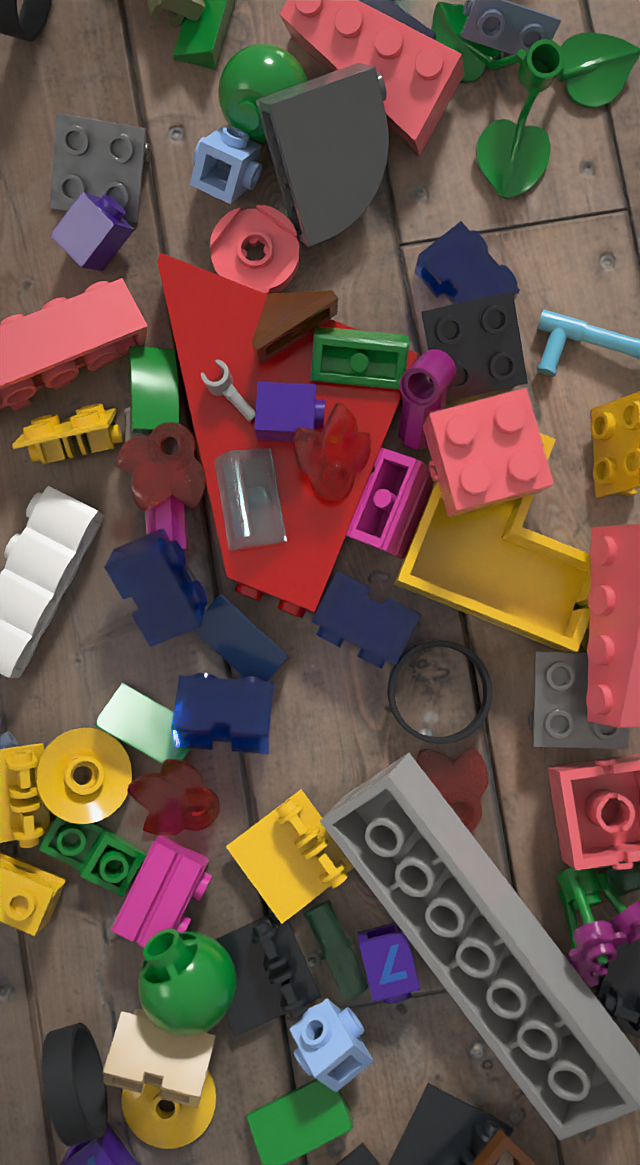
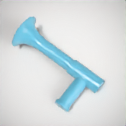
[536,309,640,376]

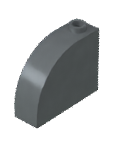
[256,63,389,247]

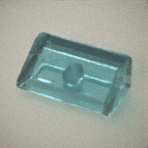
[215,449,287,550]

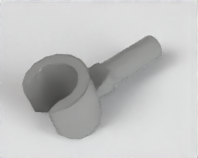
[201,360,256,423]

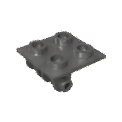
[50,113,151,223]
[528,652,629,749]

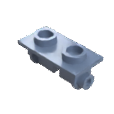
[460,0,561,55]

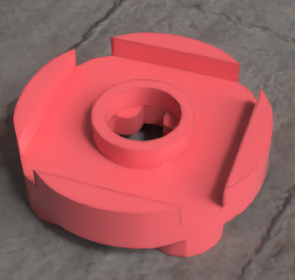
[210,205,300,294]

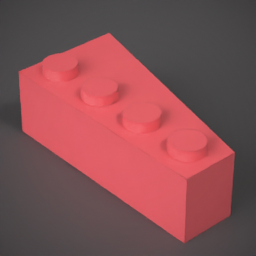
[279,0,464,157]
[0,278,148,412]
[586,524,640,728]

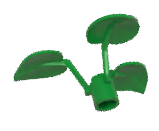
[431,1,640,199]

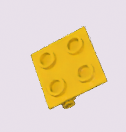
[590,391,640,498]
[12,403,123,465]
[0,743,50,848]
[226,789,354,924]

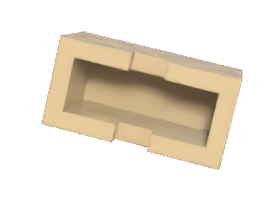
[103,1009,216,1108]

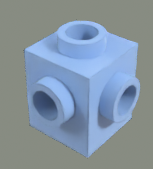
[190,126,262,204]
[289,999,374,1092]

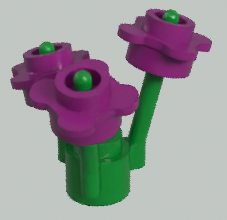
[556,868,640,988]

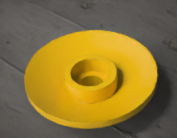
[36,728,132,824]
[121,1070,217,1149]

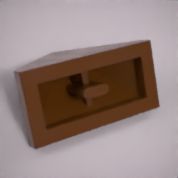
[252,290,338,364]

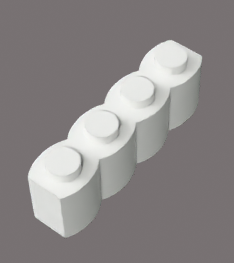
[0,486,104,678]

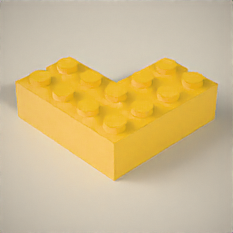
[393,433,591,652]

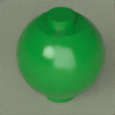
[218,43,307,143]
[138,928,237,1036]

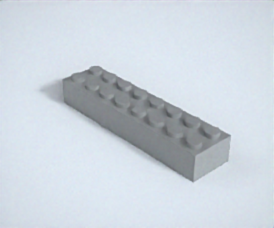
[320,753,640,1140]

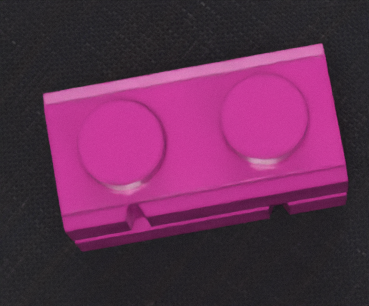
[346,448,437,559]
[111,835,212,947]

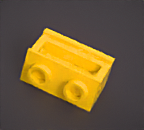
[0,850,68,936]

